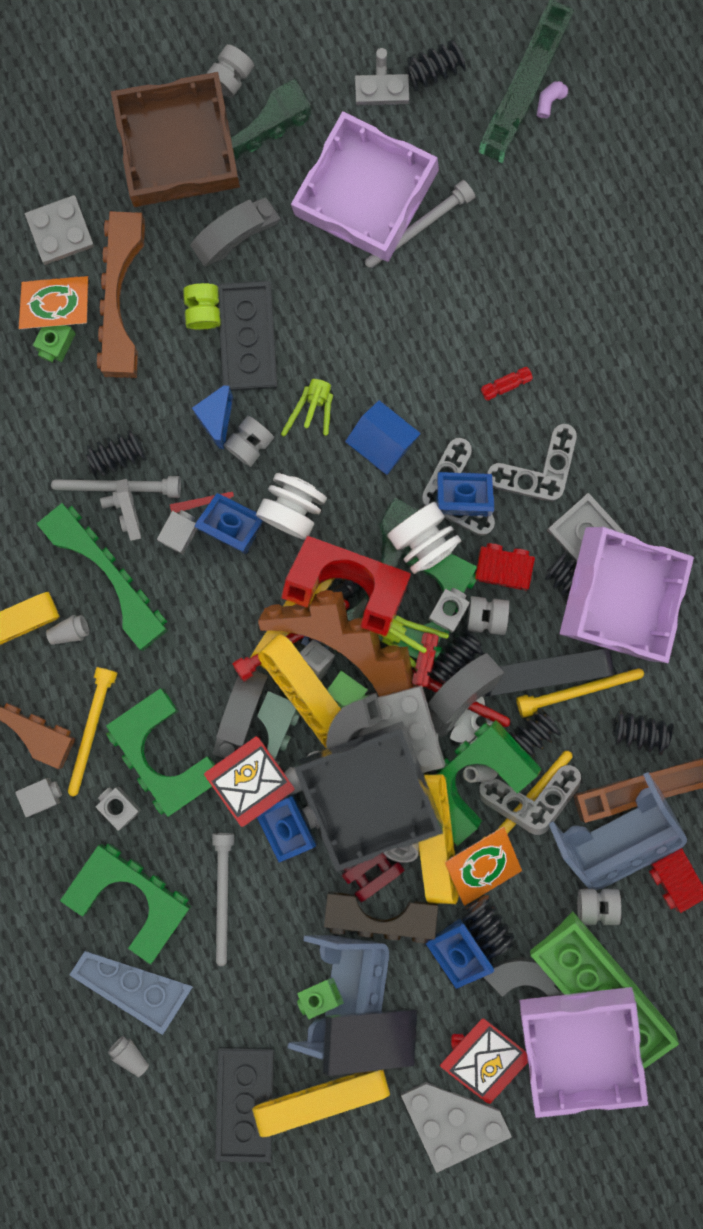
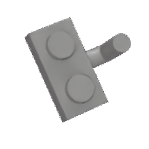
[355,48,409,105]
[100,479,141,541]

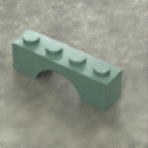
[257,691,300,766]

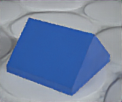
[192,385,233,449]
[345,400,421,475]
[437,472,494,516]
[194,493,263,554]
[257,795,317,862]
[425,919,495,989]

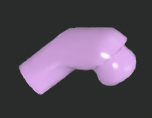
[537,81,568,118]

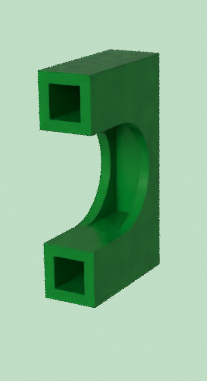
[378,554,477,660]
[106,688,215,817]
[435,720,541,846]
[60,843,191,965]

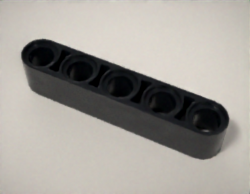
[483,649,615,697]

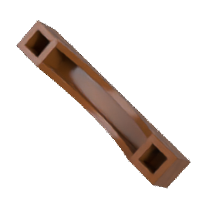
[97,211,145,378]
[0,703,76,769]
[573,758,703,823]

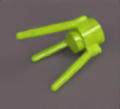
[281,379,333,437]
[378,615,449,671]

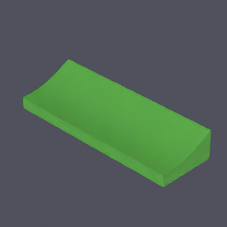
[530,911,679,1069]

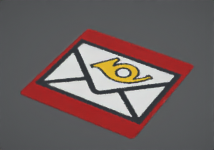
[204,736,295,827]
[440,1019,528,1104]

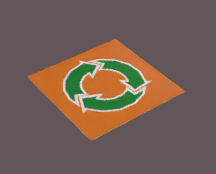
[19,276,88,329]
[444,827,522,906]

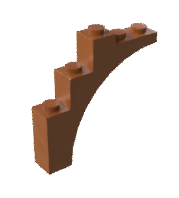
[258,590,416,697]

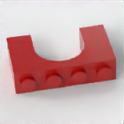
[281,536,411,637]

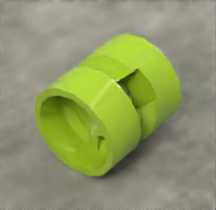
[183,283,221,330]

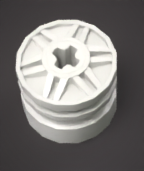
[256,473,327,540]
[387,502,461,574]

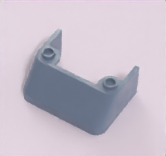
[549,772,687,890]
[288,935,389,1059]

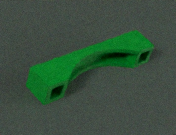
[37,503,168,651]

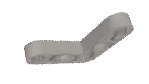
[487,424,576,502]
[422,438,495,536]
[480,765,581,835]

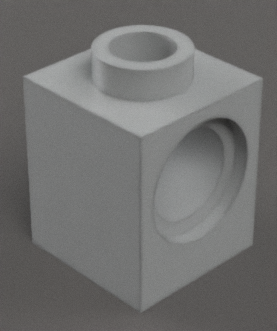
[157,510,197,555]
[428,588,470,633]
[300,639,335,680]
[15,778,62,817]
[96,787,141,831]

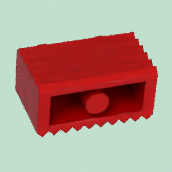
[475,543,535,591]
[648,848,703,913]

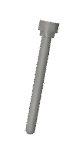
[365,180,475,268]
[51,476,181,498]
[212,833,234,966]

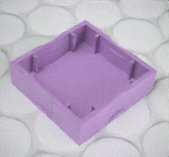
[291,111,439,262]
[560,527,694,663]
[520,987,648,1118]

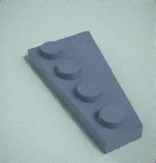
[70,951,193,1035]

